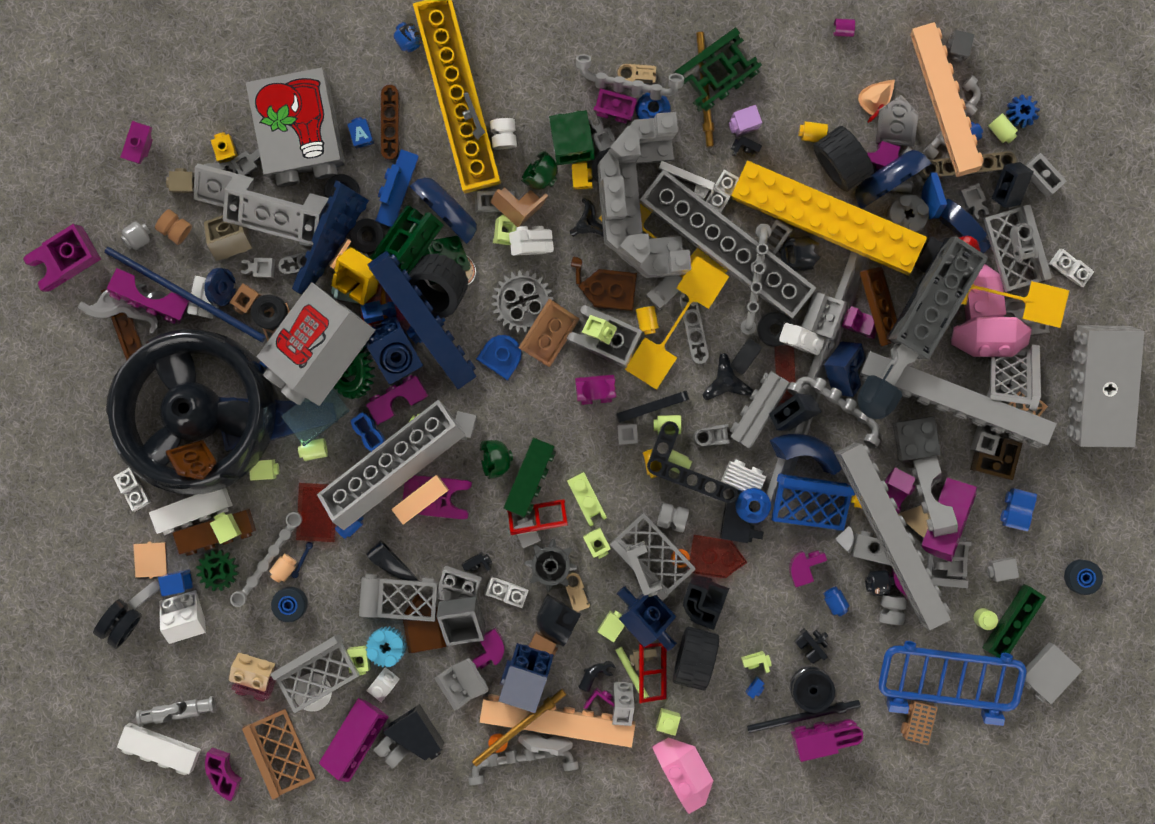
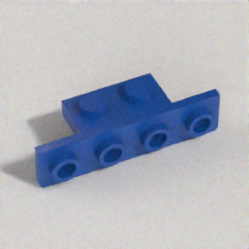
[375,149,419,227]

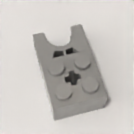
[567,305,642,368]

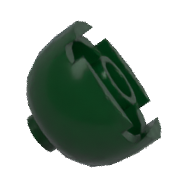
[521,151,558,190]
[480,440,513,479]

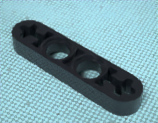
[616,390,689,423]

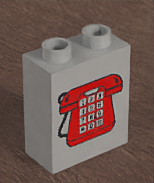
[257,282,375,406]

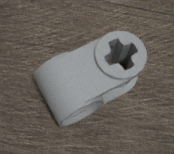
[1010,224,1039,263]
[693,424,731,446]

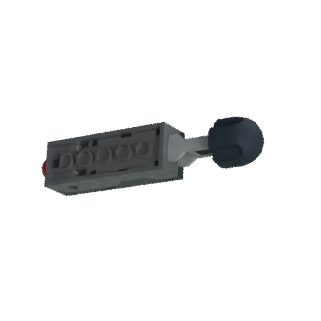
[858,236,988,419]

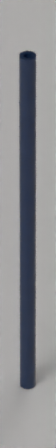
[104,247,266,343]

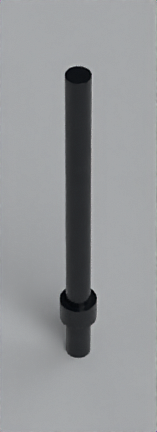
[747,700,861,733]

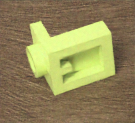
[582,315,617,344]
[741,651,772,673]

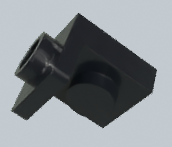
[731,136,762,157]
[461,552,493,572]

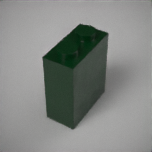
[549,110,595,166]

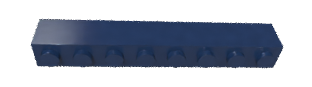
[367,251,477,389]

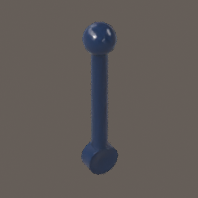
[291,542,313,578]

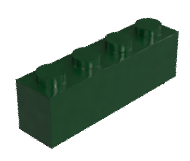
[503,437,556,517]
[982,584,1046,658]

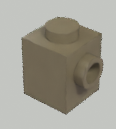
[166,168,195,193]

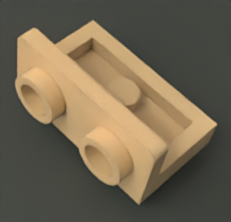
[229,653,275,691]

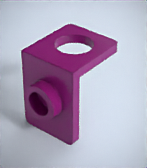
[583,688,614,710]

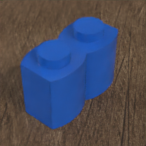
[351,412,386,452]
[1000,488,1037,531]

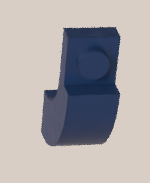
[939,199,991,254]

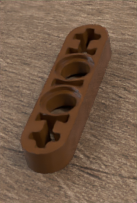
[381,85,399,160]

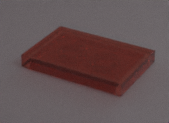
[296,483,336,542]

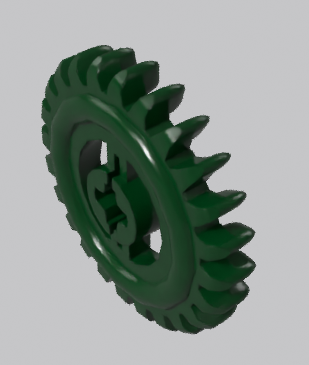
[333,345,375,399]

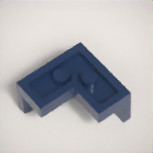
[824,341,866,397]

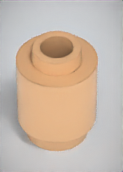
[269,553,297,583]

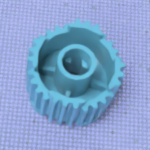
[366,626,407,667]

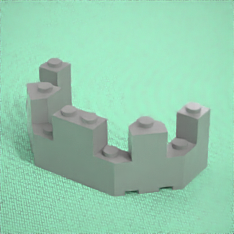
[597,112,691,278]

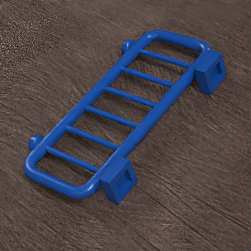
[879,641,1027,726]

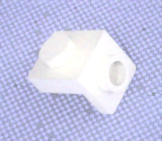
[366,668,399,702]

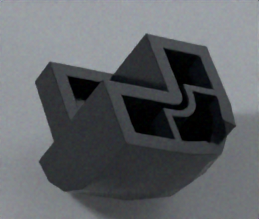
[683,576,730,630]
[536,594,581,647]

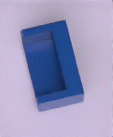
[158,569,193,596]

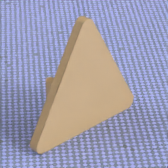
[899,500,938,538]

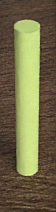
[615,646,649,698]

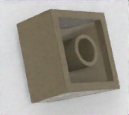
[204,215,252,261]

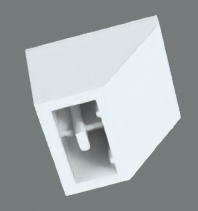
[159,590,206,644]

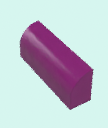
[921,478,977,562]
[319,698,389,782]

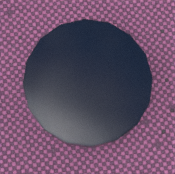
[204,268,236,306]

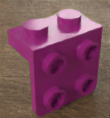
[593,88,637,124]

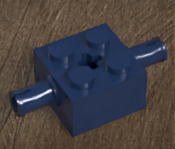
[616,586,677,651]

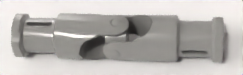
[136,696,216,727]

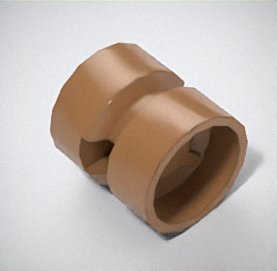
[155,209,192,245]

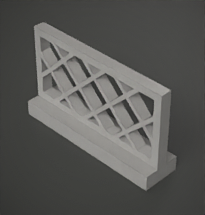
[983,204,1052,292]
[990,345,1041,411]
[610,512,696,601]
[270,634,360,714]

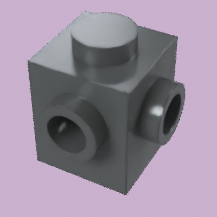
[945,30,975,62]

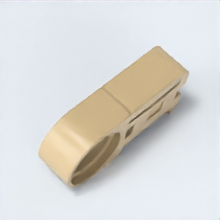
[618,64,656,85]
[565,572,590,611]

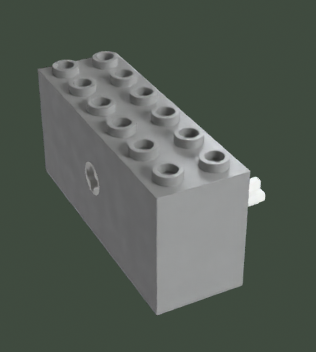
[1067,325,1144,447]

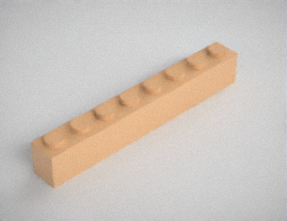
[910,22,983,177]
[480,694,635,748]

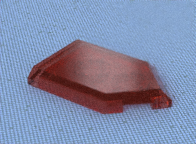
[688,535,747,578]

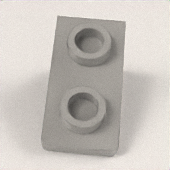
[646,276,682,310]
[612,682,634,726]

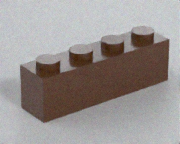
[173,509,256,556]

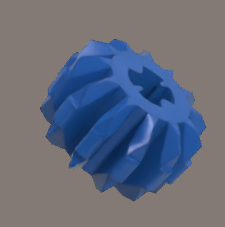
[1006,94,1040,128]

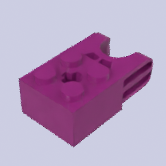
[23,224,101,292]
[575,375,616,405]
[402,474,472,520]
[791,719,864,762]

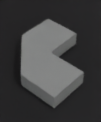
[518,731,573,755]

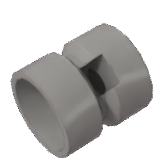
[657,502,689,533]
[879,595,907,625]
[373,736,409,769]

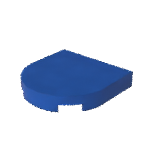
[921,172,947,219]
[476,335,521,380]

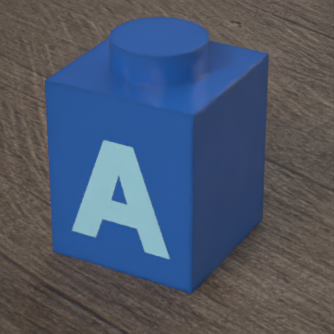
[347,117,375,149]

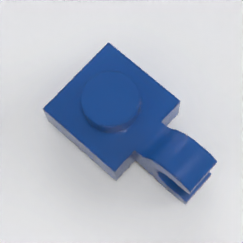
[361,300,397,323]

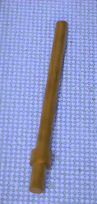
[696,32,714,147]
[472,689,567,767]

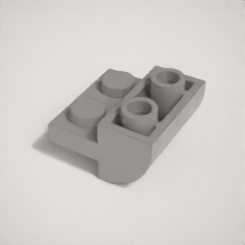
[801,292,847,339]
[437,565,482,601]

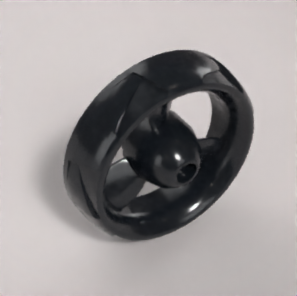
[106,329,276,495]

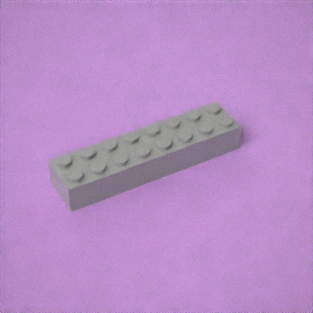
[317,400,466,530]

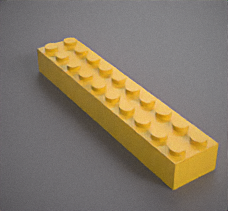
[413,0,501,194]
[731,160,927,276]

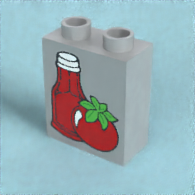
[246,67,346,187]

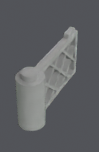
[359,573,438,622]

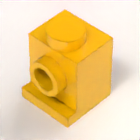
[211,132,238,163]
[572,161,592,190]

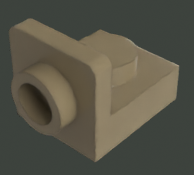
[630,647,657,671]

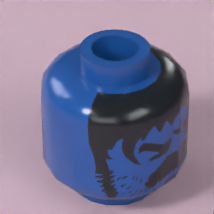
[394,22,422,52]

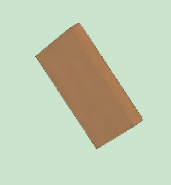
[518,299,580,367]

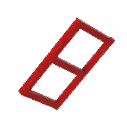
[507,499,568,535]
[639,642,667,704]

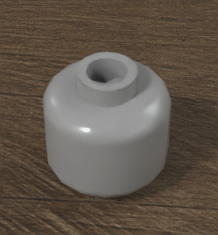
[120,222,151,250]

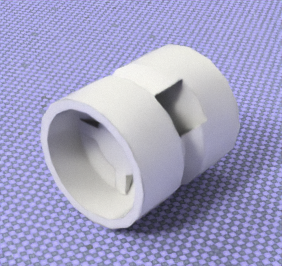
[490,118,517,150]

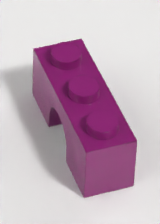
[366,375,429,425]

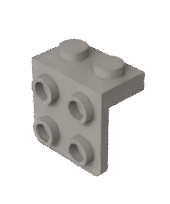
[434,658,489,711]

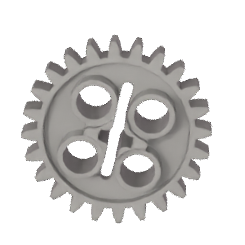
[492,270,554,333]

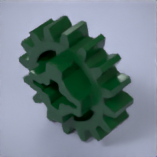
[196,549,239,591]

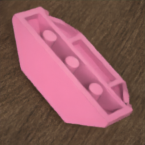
[964,264,1006,322]
[951,317,1032,357]
[652,737,713,814]

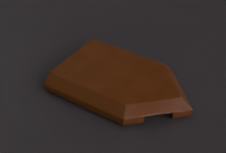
[578,269,637,311]
[165,440,216,480]
[403,593,446,653]

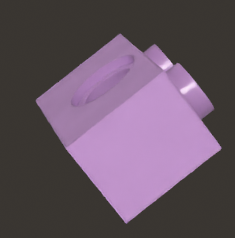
[729,105,762,137]

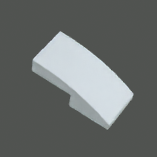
[706,169,739,213]
[1049,249,1094,287]
[113,468,151,512]
[484,576,529,608]

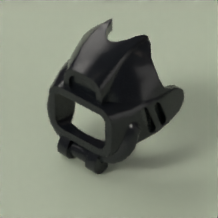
[779,236,821,271]

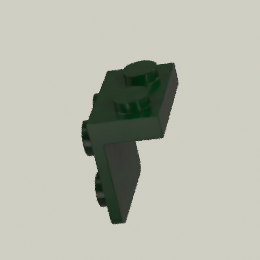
[422,236,471,285]

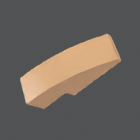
[391,474,449,525]

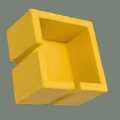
[331,247,379,305]

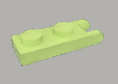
[567,472,607,526]

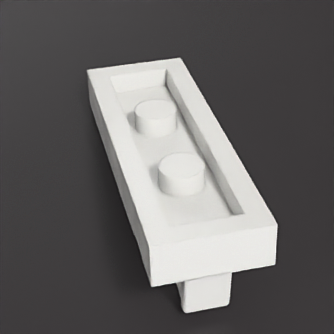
[659,161,715,199]

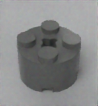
[886,195,929,232]

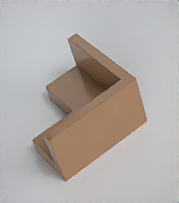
[491,187,548,227]

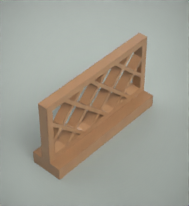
[242,708,316,800]

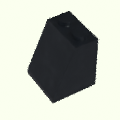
[383,704,444,760]

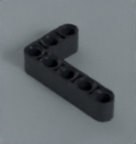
[647,421,738,503]

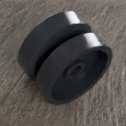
[93,599,142,649]
[789,666,835,713]

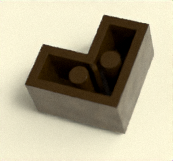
[970,438,1023,480]

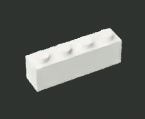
[149,488,233,535]
[117,723,201,775]

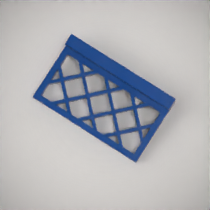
[771,474,855,531]

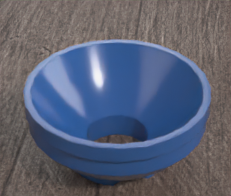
[636,93,670,119]
[735,488,771,523]

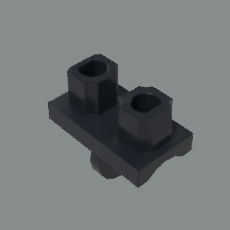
[794,628,829,664]

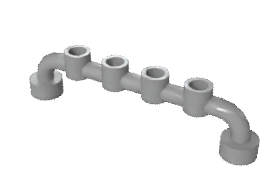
[576,54,684,100]
[898,75,981,160]
[740,224,771,335]
[787,377,881,448]
[230,512,302,607]
[468,749,579,785]

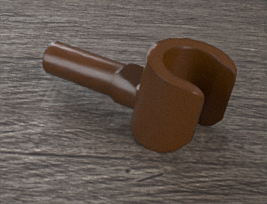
[571,257,582,284]

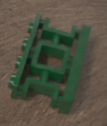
[673,27,762,112]
[370,205,444,274]

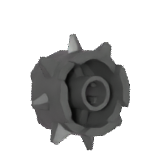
[524,539,577,592]

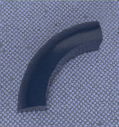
[855,150,931,209]
[409,178,477,244]
[770,433,842,475]

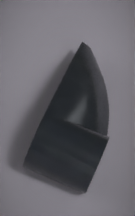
[366,540,418,581]

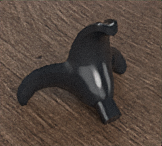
[570,198,604,239]
[702,353,753,400]

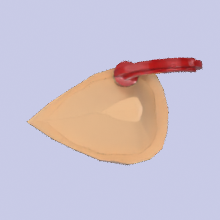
[858,80,895,123]

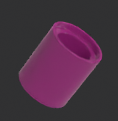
[833,18,855,37]

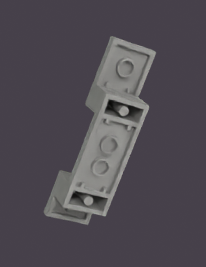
[193,163,329,245]

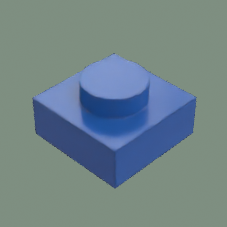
[745,676,765,699]

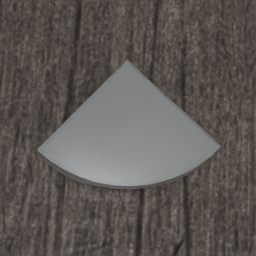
[835,526,855,553]

